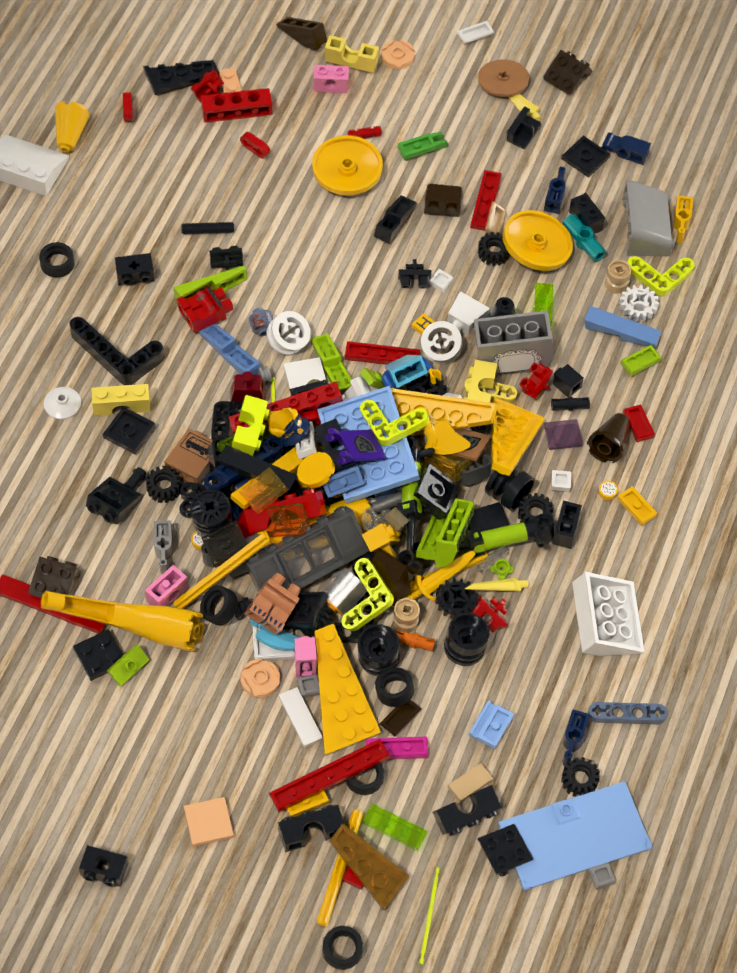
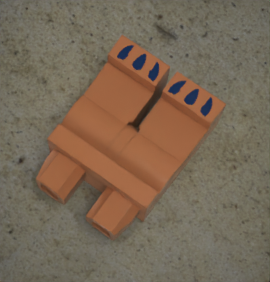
[244,573,301,635]

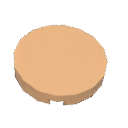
[381,40,415,69]
[240,659,280,698]

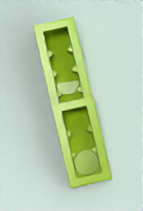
[173,266,247,301]
[310,333,352,395]

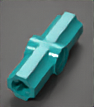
[562,214,606,262]

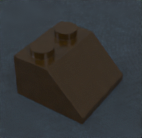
[366,548,411,606]

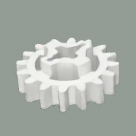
[619,285,659,322]

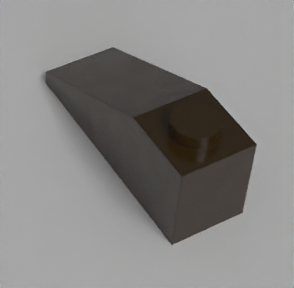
[276,17,327,49]

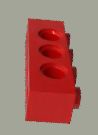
[201,88,273,123]

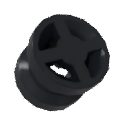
[235,597,250,620]

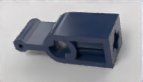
[602,132,651,165]
[544,166,566,214]
[562,709,590,766]

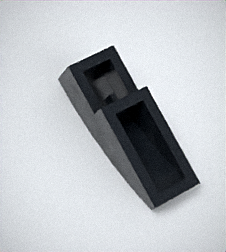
[374,195,417,244]

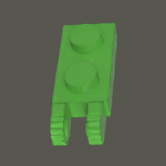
[397,131,448,161]

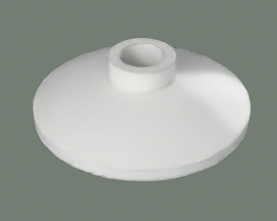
[44,387,81,420]

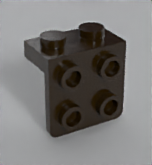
[543,49,592,95]
[424,184,462,217]
[28,556,81,598]

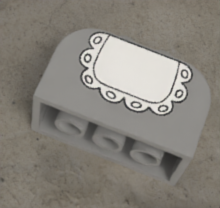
[474,310,553,374]

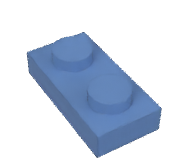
[323,465,364,498]

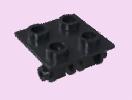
[477,824,533,877]

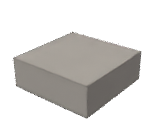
[297,674,319,698]
[588,863,616,890]

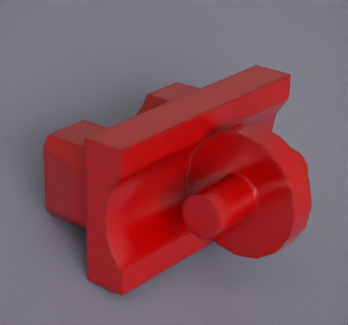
[191,69,224,103]
[519,362,554,399]
[472,596,508,633]

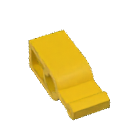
[673,195,693,244]

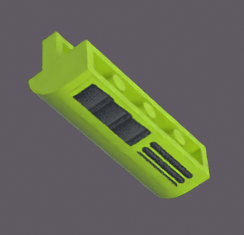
[416,498,474,567]

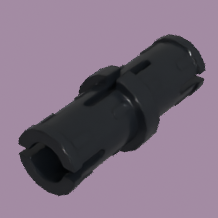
[551,396,590,411]

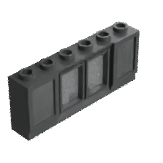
[244,506,370,592]

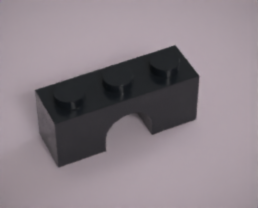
[314,418,356,475]
[432,785,502,836]
[278,805,345,853]

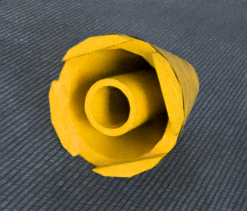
[55,101,90,153]

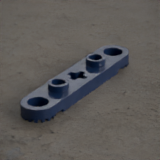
[204,435,284,491]

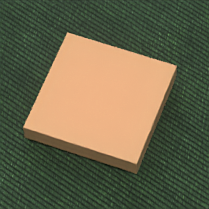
[184,797,234,847]

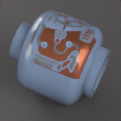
[249,308,273,336]

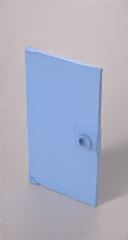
[498,781,652,891]

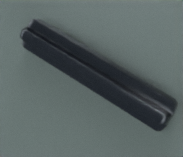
[181,222,234,234]

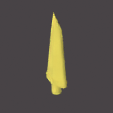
[508,94,541,121]
[465,578,528,592]

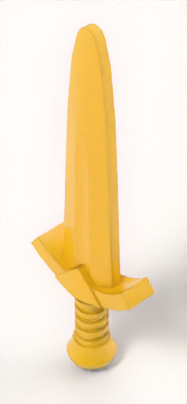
[406,551,475,601]

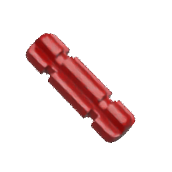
[348,126,382,139]

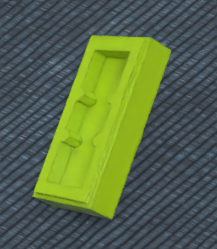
[620,345,662,377]
[360,367,385,389]
[107,644,150,686]

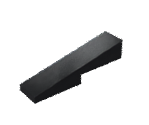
[217,445,297,496]

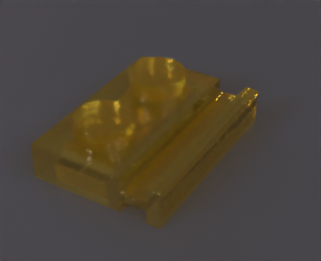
[239,467,288,514]

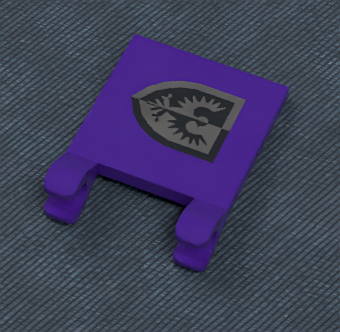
[325,428,386,465]

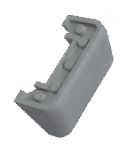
[622,181,675,256]

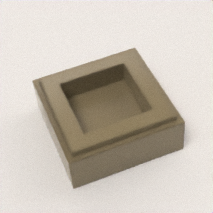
[384,507,410,531]

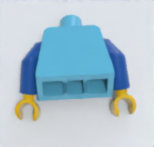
[382,355,442,389]

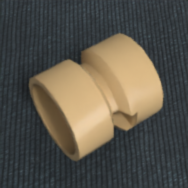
[605,260,631,294]
[393,598,420,633]

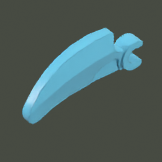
[250,618,300,651]

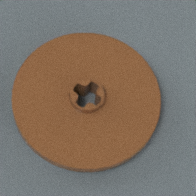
[478,59,529,97]

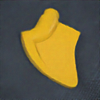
[423,419,471,455]

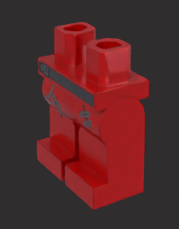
[177,286,234,333]

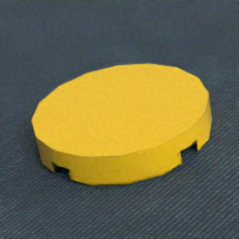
[297,452,335,488]

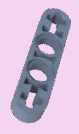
[588,702,668,725]

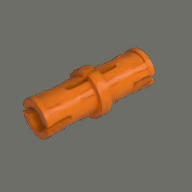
[396,630,435,652]

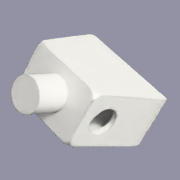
[447,292,490,335]

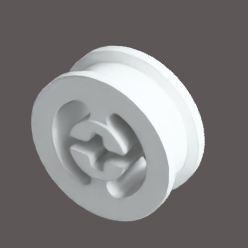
[267,311,311,355]
[421,321,463,365]

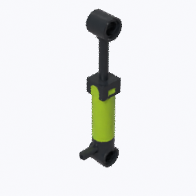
[397,435,435,574]
[414,514,554,569]

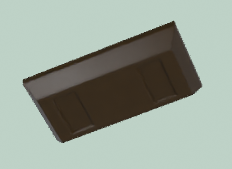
[380,700,422,737]

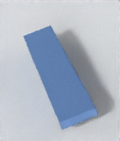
[584,306,661,348]
[199,323,261,375]

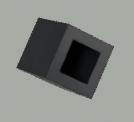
[553,364,584,397]

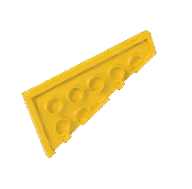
[390,388,498,436]
[491,397,545,476]
[314,624,381,757]

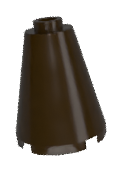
[587,413,630,463]

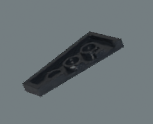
[143,60,219,95]

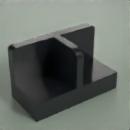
[506,106,541,149]

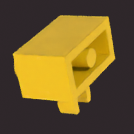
[362,523,400,558]

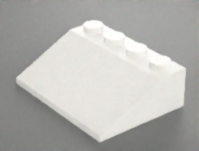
[0,134,69,196]
[572,572,644,656]

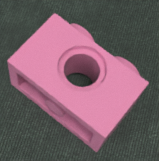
[313,65,349,93]
[145,565,188,606]
[295,636,316,678]

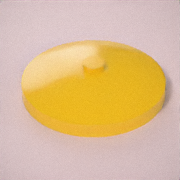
[312,136,383,196]
[503,210,573,271]

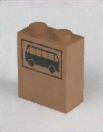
[164,428,221,484]

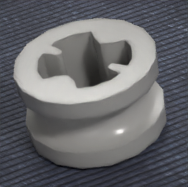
[258,366,272,384]

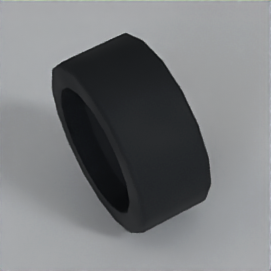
[39,242,75,278]
[200,586,238,625]
[375,667,415,707]
[345,763,384,795]
[322,925,363,970]

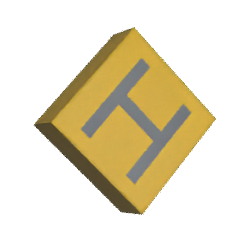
[411,313,435,335]

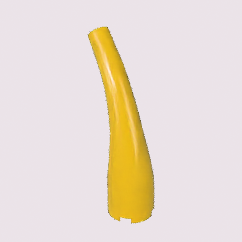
[41,591,205,652]

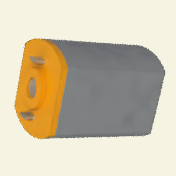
[324,568,367,617]

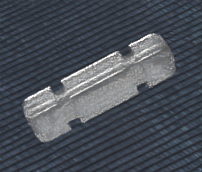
[477,546,510,574]

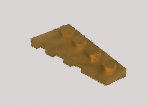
[329,824,409,910]

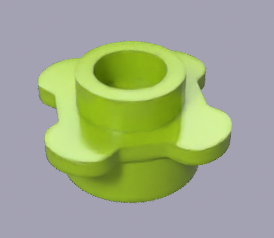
[490,558,513,580]

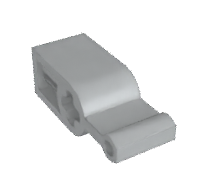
[154,520,173,574]

